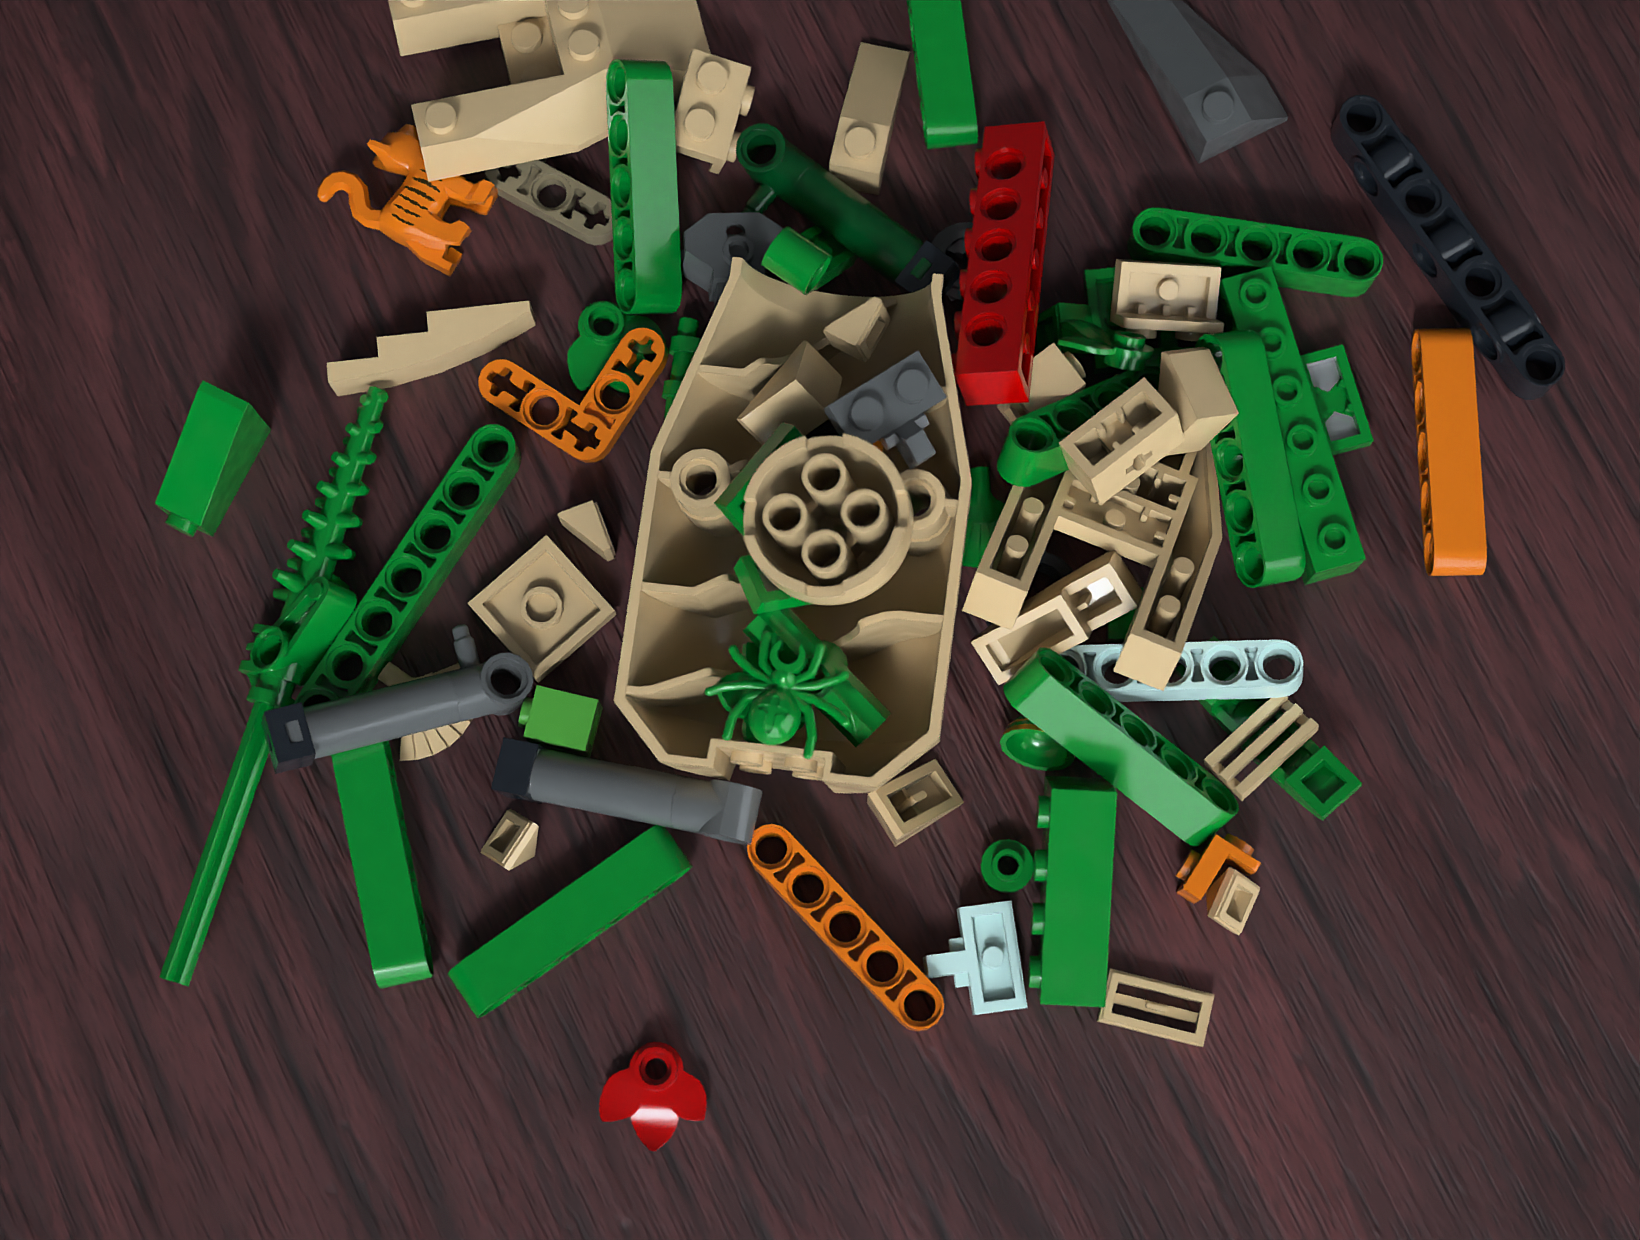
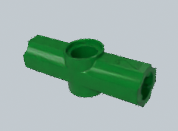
[742,608,891,747]

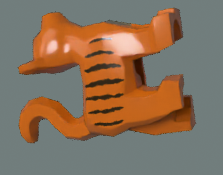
[317,124,498,277]

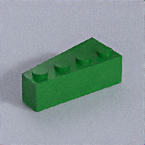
[1028,776,1117,1007]

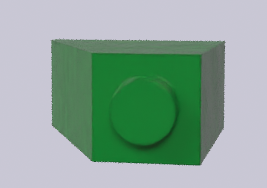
[155,381,271,537]

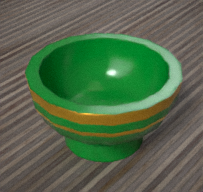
[1000,715,1075,771]

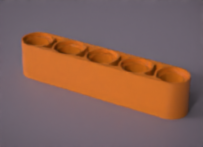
[1411,328,1487,576]
[747,824,944,1031]

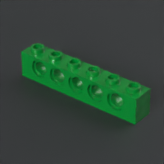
[1217,266,1366,585]

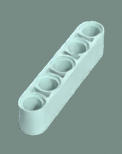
[1059,639,1303,702]

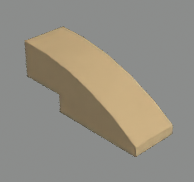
[971,550,1143,685]

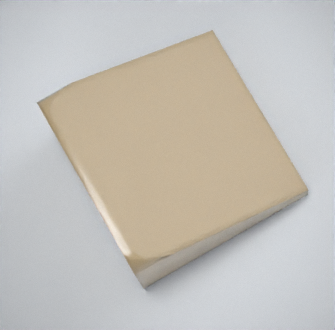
[823,297,891,362]
[557,500,616,561]

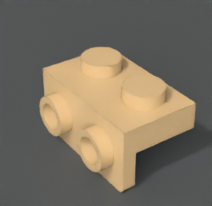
[674,48,755,174]
[1110,259,1224,341]

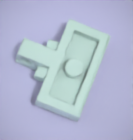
[923,901,1027,1016]

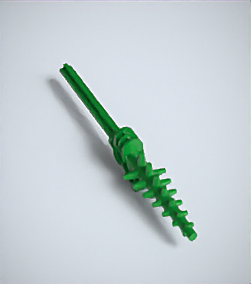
[159,386,388,986]

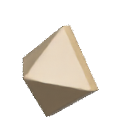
[480,809,539,871]
[1206,867,1260,935]

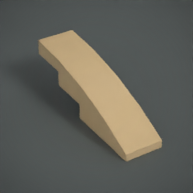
[327,301,536,396]

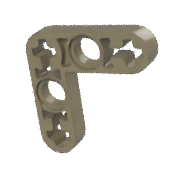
[485,158,613,245]

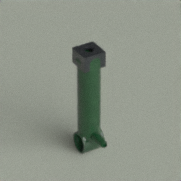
[736,123,960,299]

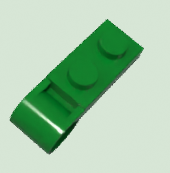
[762,225,858,295]

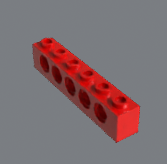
[951,121,1055,406]

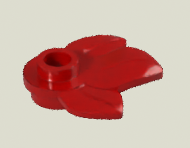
[599,1042,707,1152]

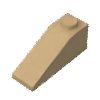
[829,42,910,195]

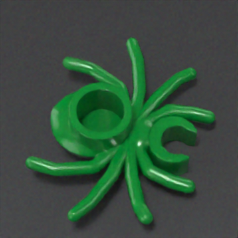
[705,630,850,759]

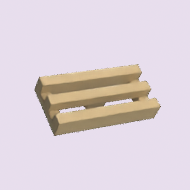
[1204,696,1319,801]
[1097,968,1215,1047]

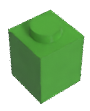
[518,685,603,757]

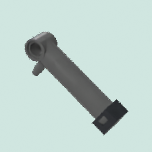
[261,624,533,774]
[491,737,763,845]

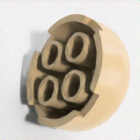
[743,434,914,605]

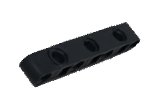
[1330,95,1565,400]

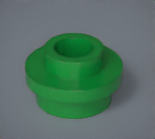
[980,839,1034,893]

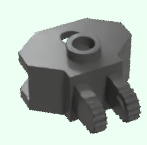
[681,212,784,308]

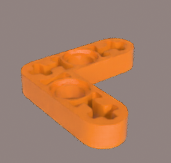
[478,328,668,463]

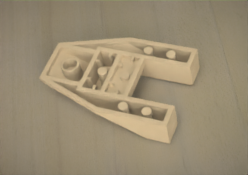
[388,0,711,182]
[962,374,1222,691]

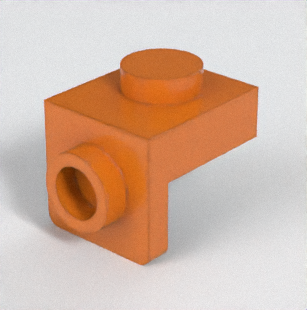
[1175,833,1261,904]

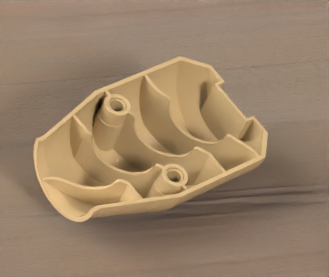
[614,257,972,793]

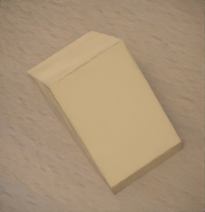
[736,341,843,445]
[1158,347,1239,456]
[867,759,964,847]

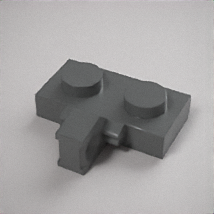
[824,351,947,469]

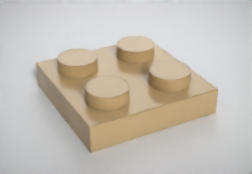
[468,535,617,683]

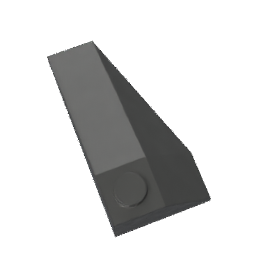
[1107,0,1288,164]

